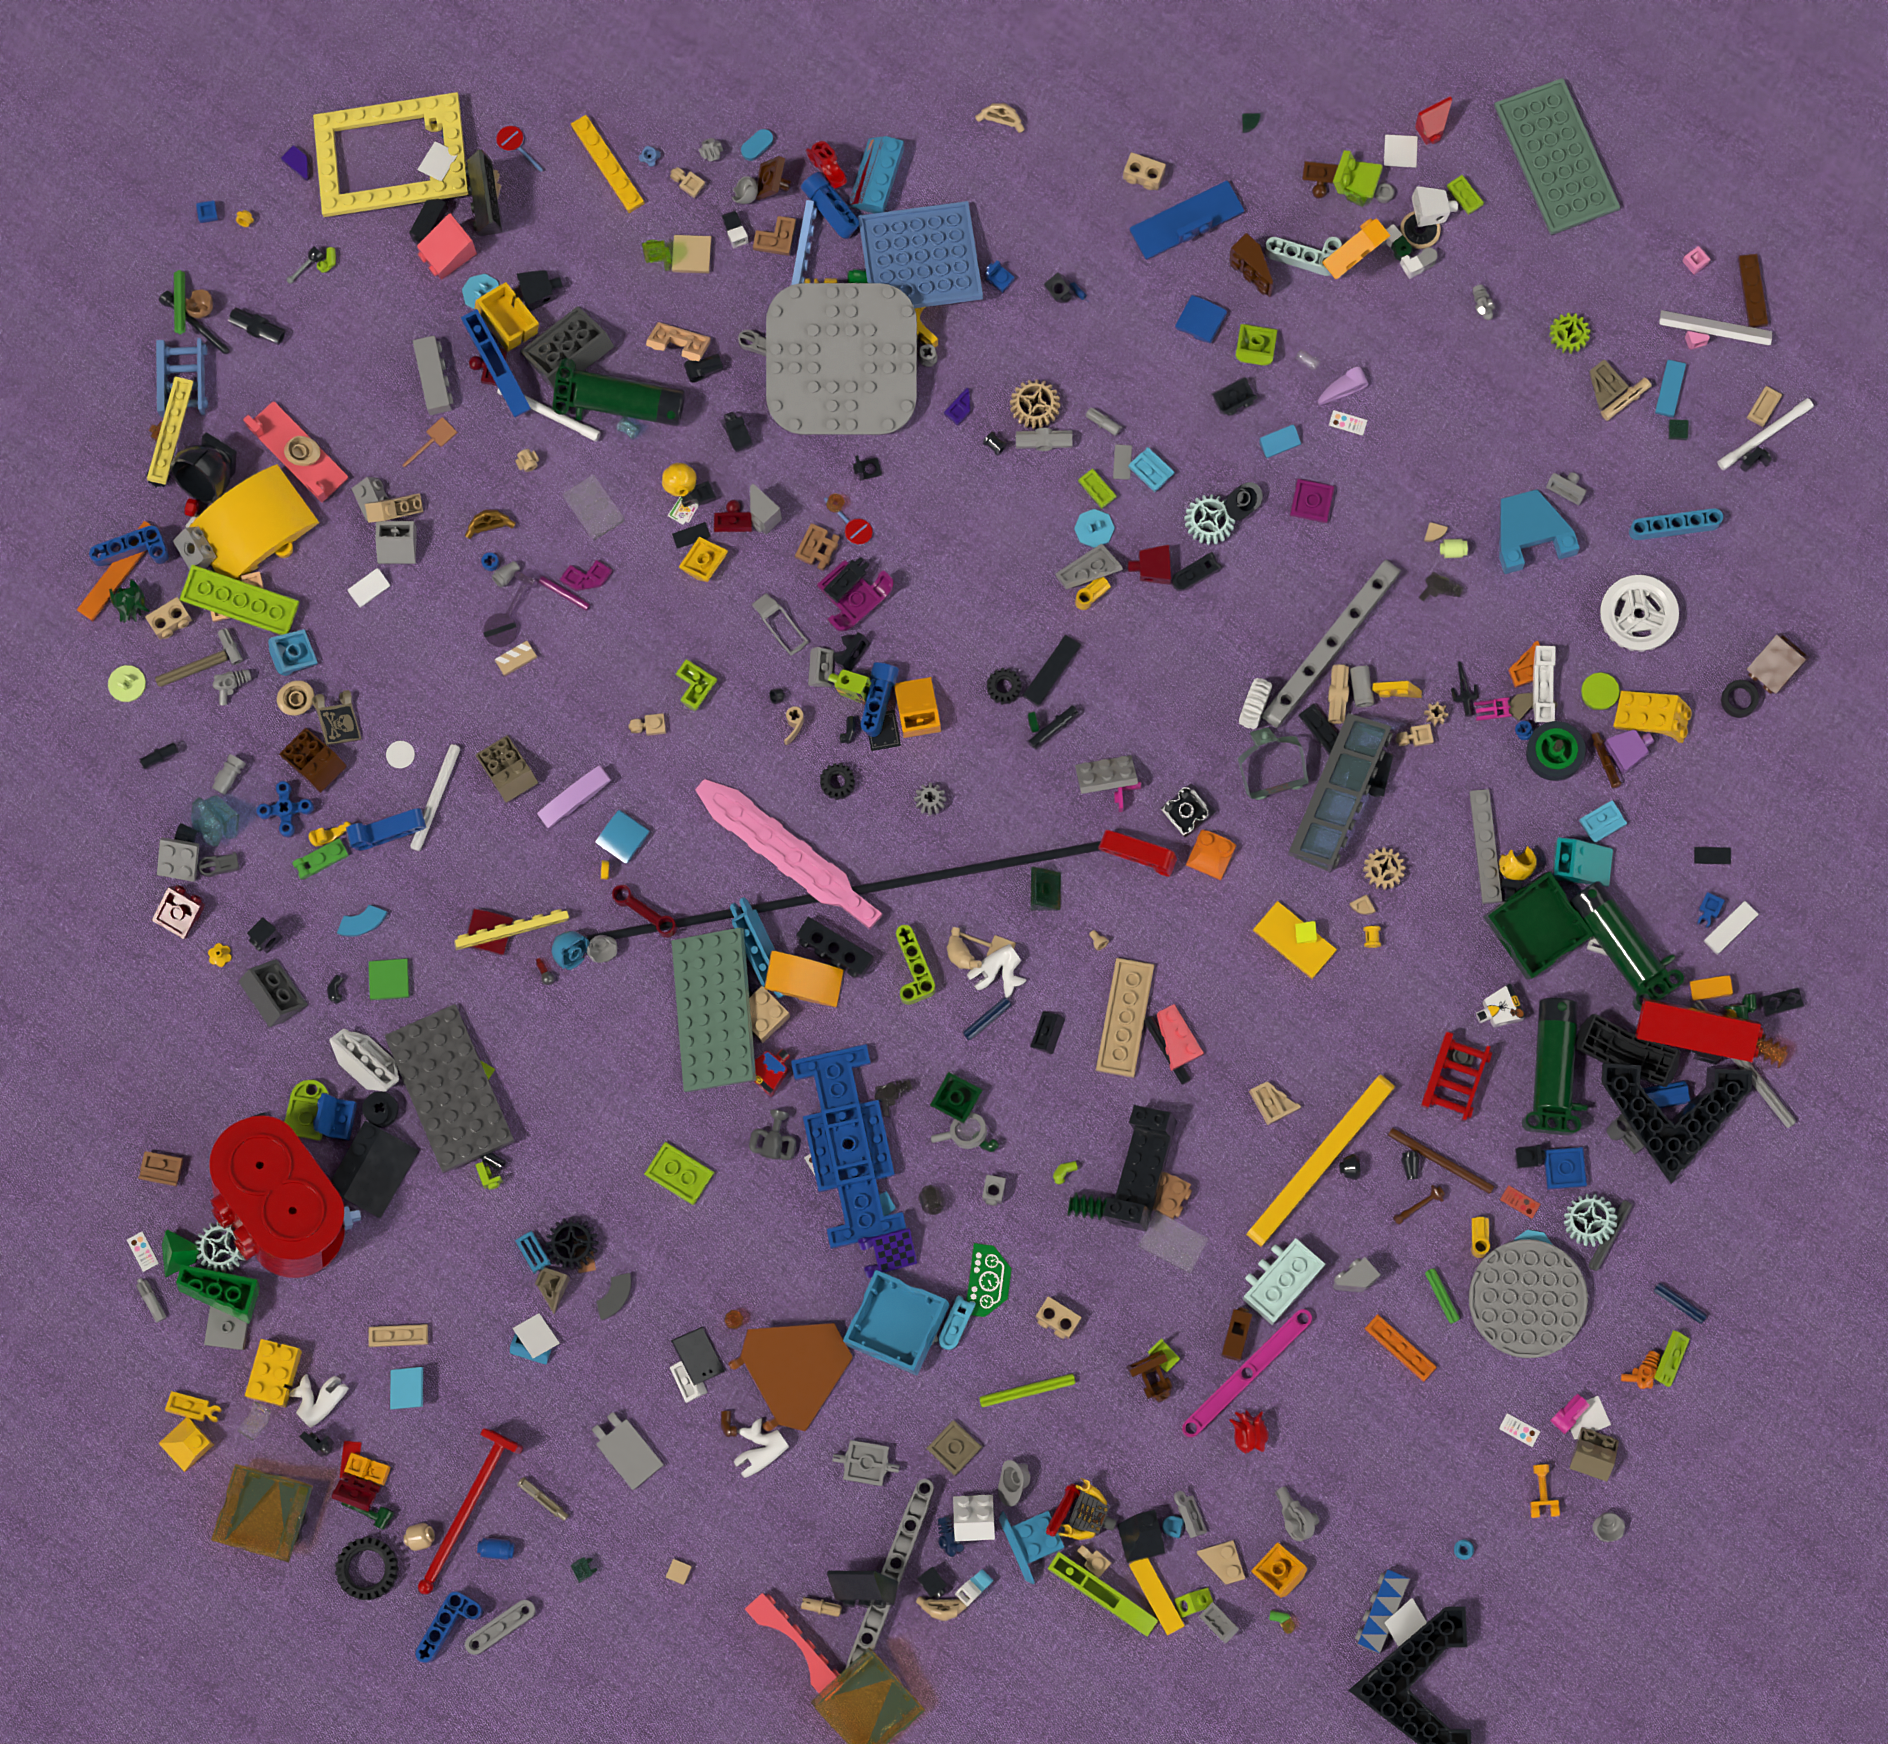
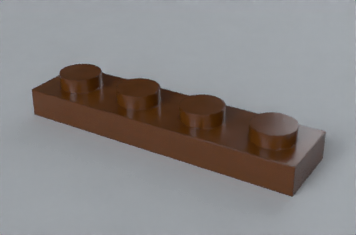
[1737,254,1768,328]

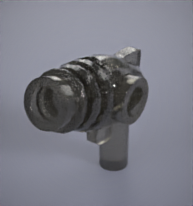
[1418,571,1463,602]
[874,1078,913,1117]

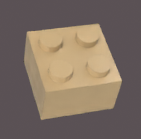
[749,986,790,1044]

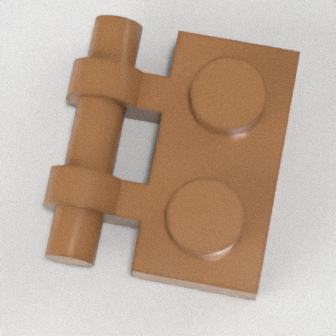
[795,523,840,571]

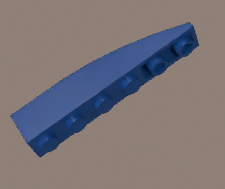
[461,309,531,418]

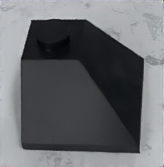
[1117,1510,1165,1563]

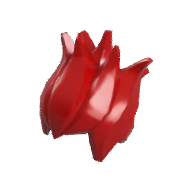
[1229,1410,1269,1454]

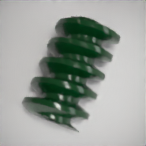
[1067,1192,1108,1221]

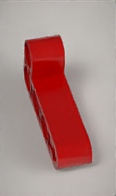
[1098,830,1177,877]

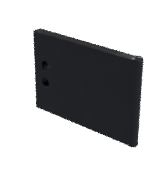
[671,1327,725,1386]

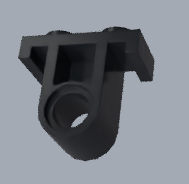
[720,411,753,452]

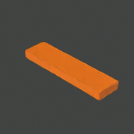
[1364,1314,1437,1382]

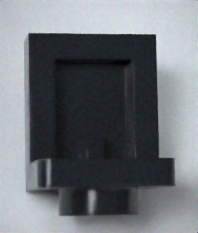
[1740,446,1772,472]

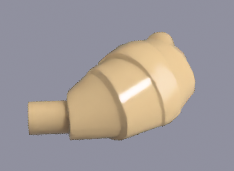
[975,103,1025,133]
[946,927,982,970]
[916,1596,970,1621]

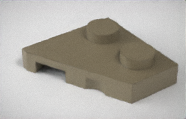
[1589,359,1629,411]

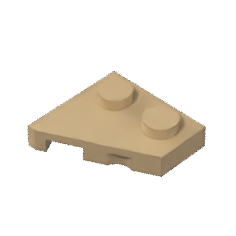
[1197,1541,1245,1585]

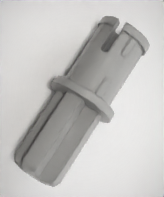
[1086,408,1122,436]
[218,628,243,665]

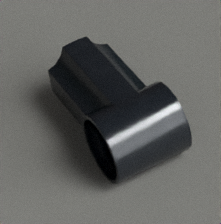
[684,354,724,383]

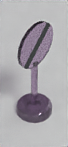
[483,571,539,647]

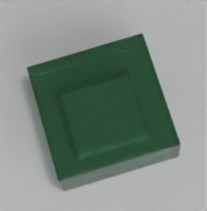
[1668,419,1688,440]

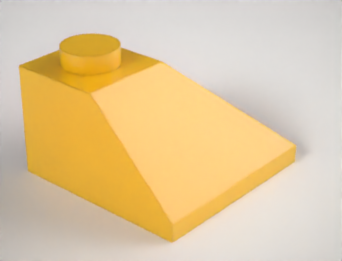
[158,1417,214,1472]

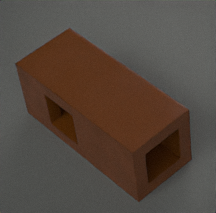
[1221,1307,1253,1362]

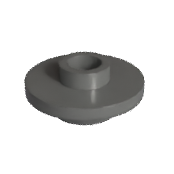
[1446,1049,1474,1067]

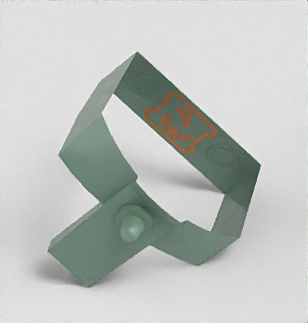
[1237,727,1309,800]

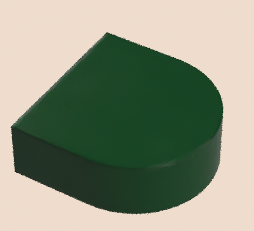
[1027,712,1039,733]

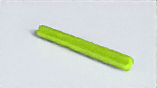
[979,1374,1075,1407]

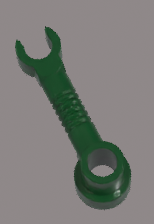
[341,1502,395,1530]

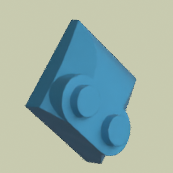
[268,629,318,676]

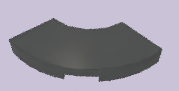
[596,1273,631,1321]

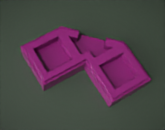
[559,560,612,591]

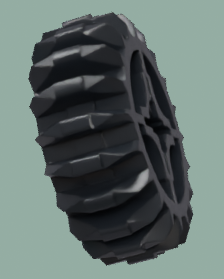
[545,1217,599,1270]

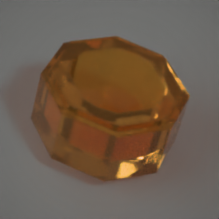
[724,1310,744,1330]

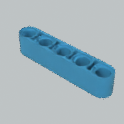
[1629,509,1723,540]

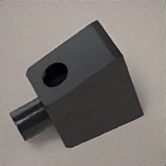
[517,270,563,311]

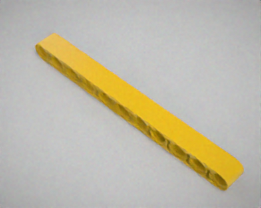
[1246,1074,1395,1247]

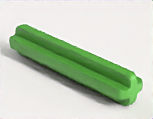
[1425,1268,1459,1324]

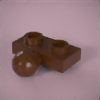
[1302,161,1338,199]

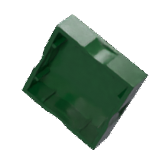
[1483,871,1593,980]

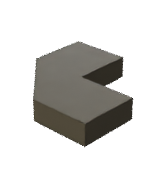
[1508,693,1559,721]

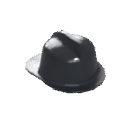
[1225,482,1263,520]

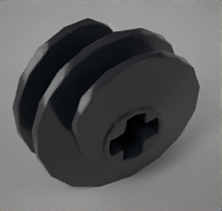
[362,1091,399,1128]

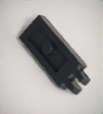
[823,557,869,604]

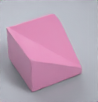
[1683,246,1711,275]
[1685,331,1710,350]

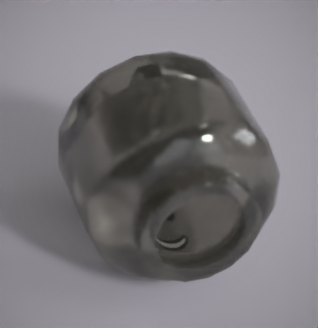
[918,1185,946,1215]

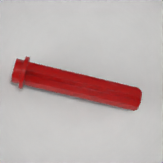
[1046,1484,1080,1537]

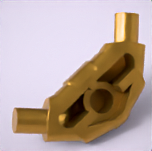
[465,509,516,539]

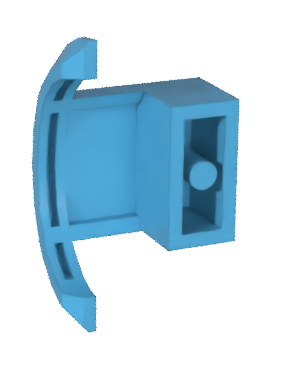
[999,1511,1064,1584]

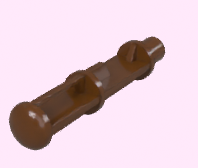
[1591,732,1622,788]

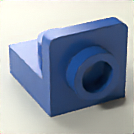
[985,260,1015,293]

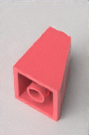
[417,214,477,280]

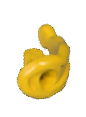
[308,821,351,847]

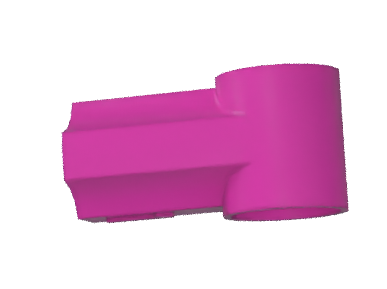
[1550,1394,1590,1435]

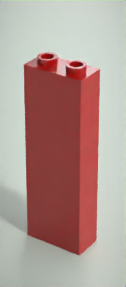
[1635,998,1763,1063]

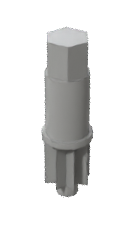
[136,1278,166,1323]

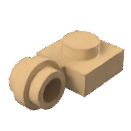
[670,167,705,198]
[628,714,666,736]
[1395,724,1434,747]

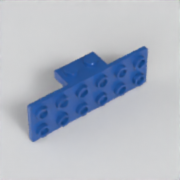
[1129,181,1244,260]

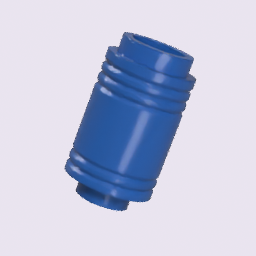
[477,1538,514,1560]

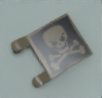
[312,690,361,745]

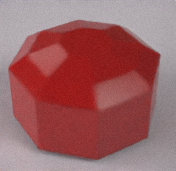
[185,498,199,517]

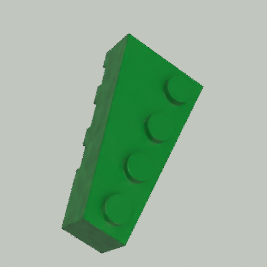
[176,1265,260,1324]

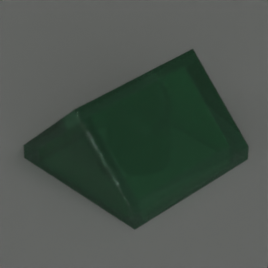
[1031,866,1061,911]

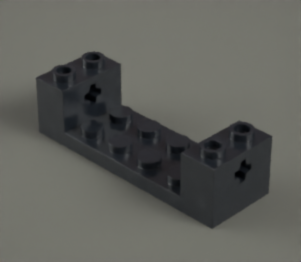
[1103,1105,1177,1232]

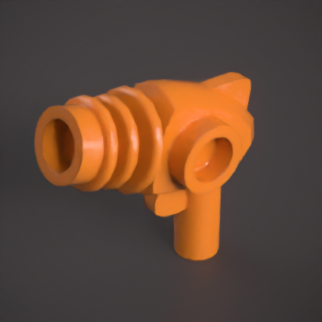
[1621,1351,1660,1389]

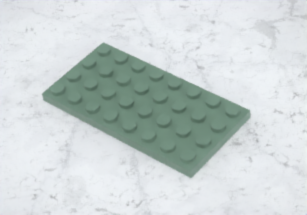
[1494,78,1620,235]
[672,928,756,1092]

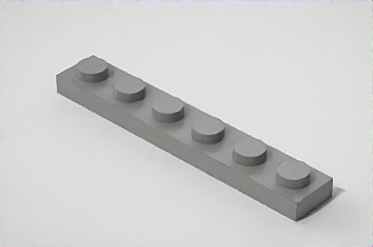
[1469,789,1502,904]

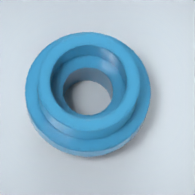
[1454,1540,1474,1560]

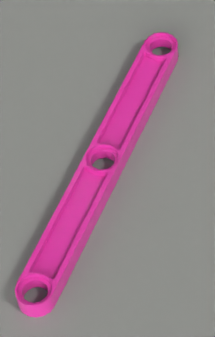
[1182,1309,1312,1438]

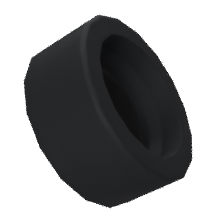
[1721,680,1759,718]

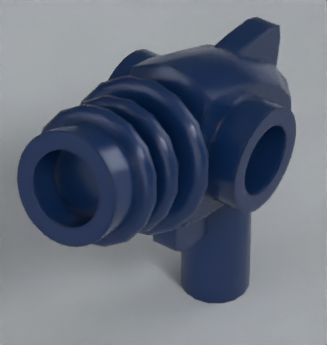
[937,1517,964,1557]

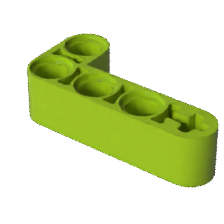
[896,925,935,1005]

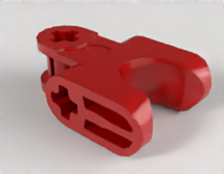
[805,140,847,189]

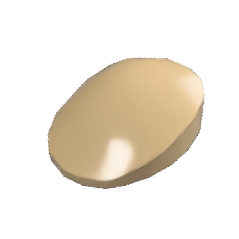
[284,436,320,466]

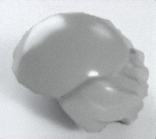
[587,935,617,963]
[1592,1512,1625,1542]

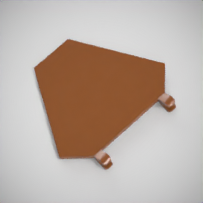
[728,1323,853,1431]

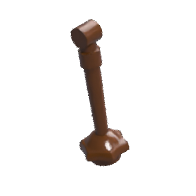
[1393,1185,1445,1224]

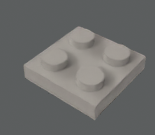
[157,837,199,882]

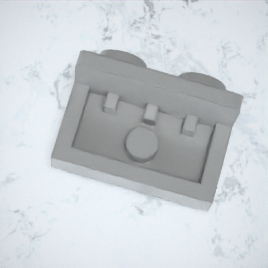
[351,477,389,521]

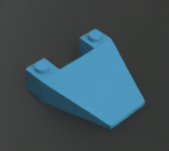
[1499,489,1580,574]

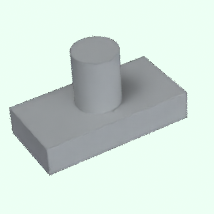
[1546,472,1586,506]
[1199,1602,1239,1644]

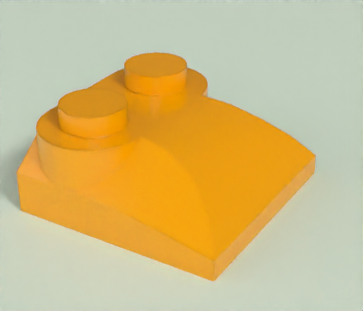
[1251,1542,1307,1598]

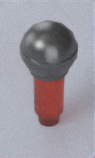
[536,958,554,985]

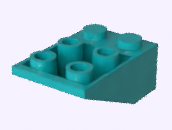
[1552,837,1613,887]

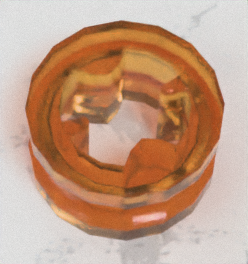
[826,494,845,513]

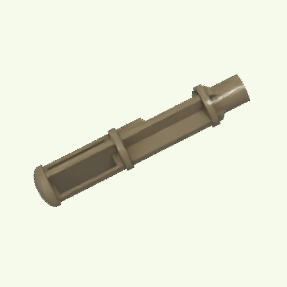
[517,1477,569,1521]

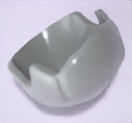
[732,176,758,204]

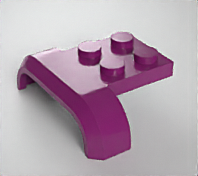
[817,560,893,631]

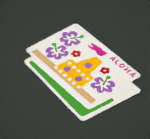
[668,493,698,525]

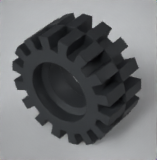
[987,668,1021,705]
[820,763,855,800]

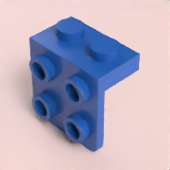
[313,1093,358,1141]

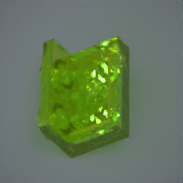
[642,240,672,271]

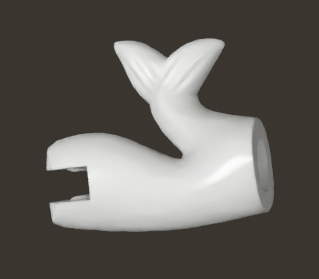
[967,944,1026,998]
[289,1374,349,1428]
[734,1418,789,1478]

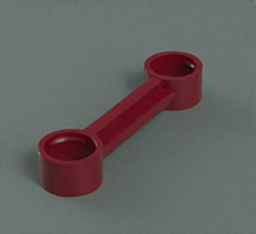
[612,885,677,938]

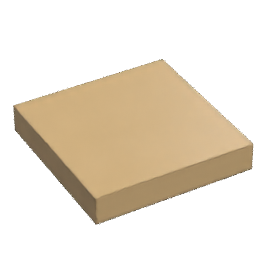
[672,235,711,274]

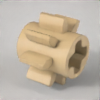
[515,449,539,472]
[1424,701,1448,727]

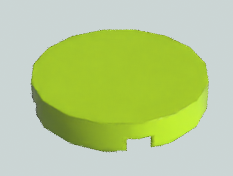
[1581,672,1620,710]

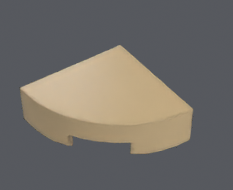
[1424,522,1448,542]
[1349,895,1376,915]

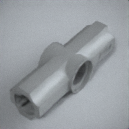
[1016,428,1072,451]

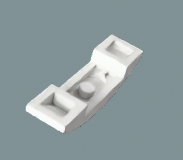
[1533,646,1555,722]

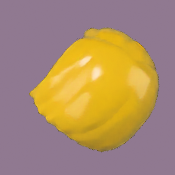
[1499,846,1537,881]

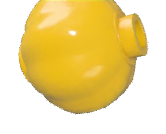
[662,463,697,497]

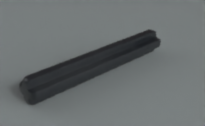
[1144,1015,1190,1085]

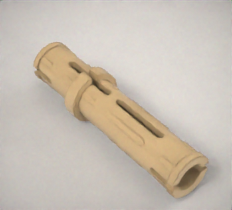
[1601,377,1652,421]

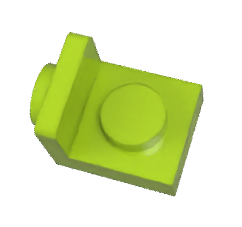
[475,1162,503,1190]

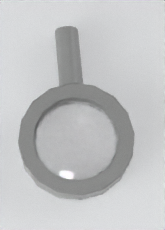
[931,1112,987,1149]

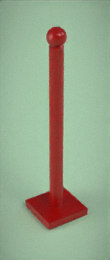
[418,1428,523,1595]

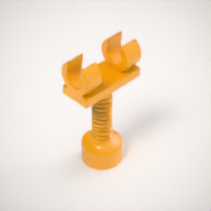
[1530,1464,1560,1518]

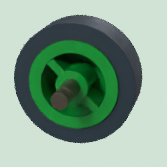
[1526,721,1586,781]

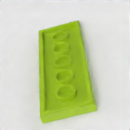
[179,565,300,635]

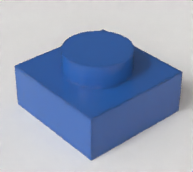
[196,200,218,223]

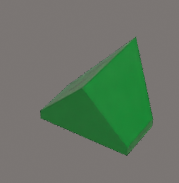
[162,1229,200,1278]

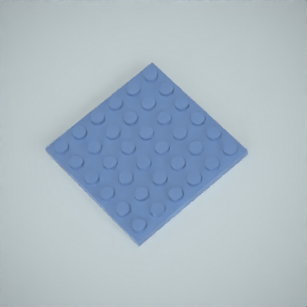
[858,201,983,308]

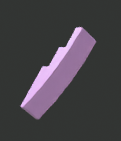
[537,765,611,828]

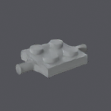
[832,1440,900,1487]

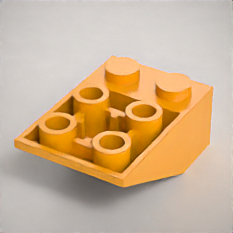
[894,677,941,738]

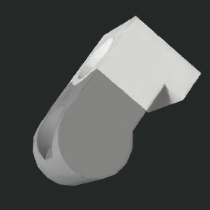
[1400,247,1437,279]

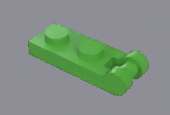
[292,838,349,880]

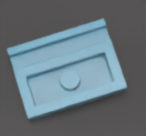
[1128,447,1174,492]
[1579,800,1627,844]

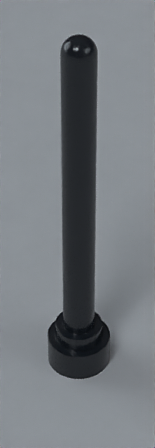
[158,290,229,354]

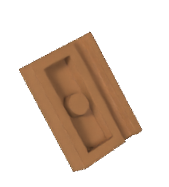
[138,1151,184,1187]

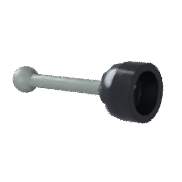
[287,246,324,284]

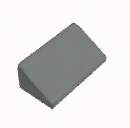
[808,647,834,687]

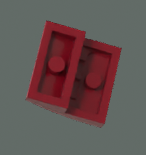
[467,909,513,956]

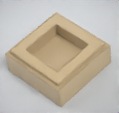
[666,1559,692,1585]

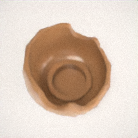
[185,289,213,319]

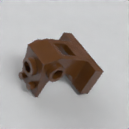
[1126,1350,1173,1403]

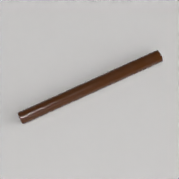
[1388,1127,1494,1194]

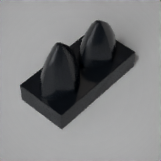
[834,632,870,672]
[1760,988,1804,1017]

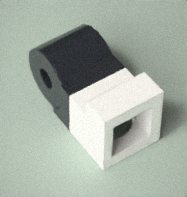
[721,210,749,249]

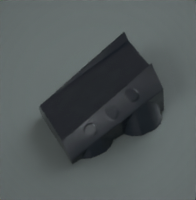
[1160,783,1216,837]

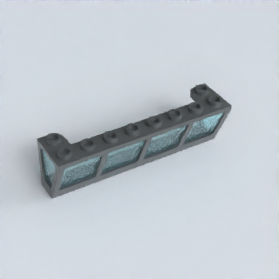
[1288,713,1393,872]

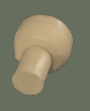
[1089,930,1109,951]

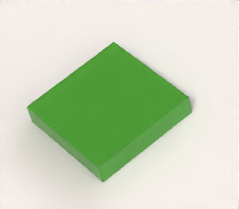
[369,959,409,1000]

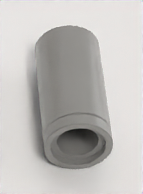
[1350,666,1374,708]

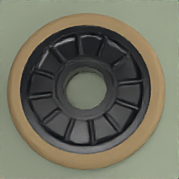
[1400,211,1441,249]

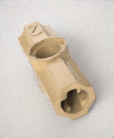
[1328,665,1349,724]

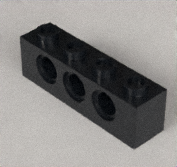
[796,916,874,979]

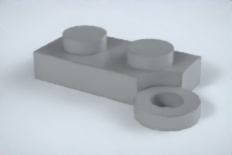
[1174,1491,1207,1538]

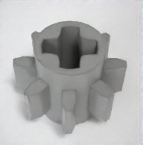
[699,138,723,161]

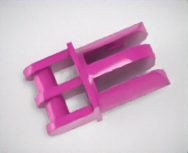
[1474,697,1512,721]

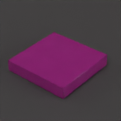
[1290,479,1335,523]

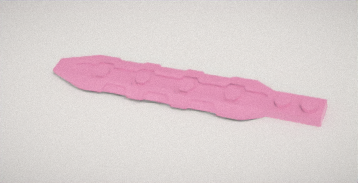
[695,779,882,929]

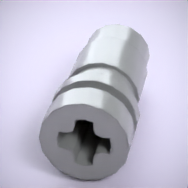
[212,754,246,795]

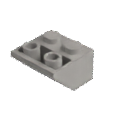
[375,521,417,564]
[1333,1257,1380,1293]

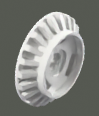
[1600,575,1679,652]

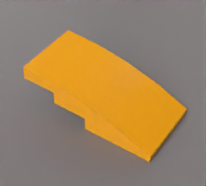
[764,951,843,1008]

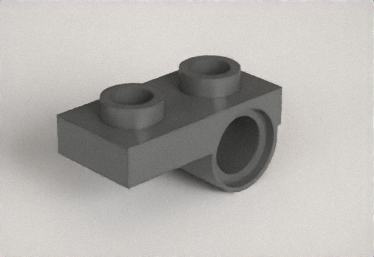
[1607,1114,1644,1155]

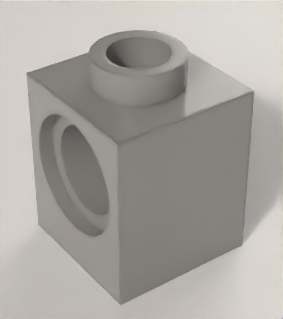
[982,1175,1006,1206]

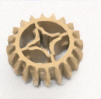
[1010,379,1060,430]

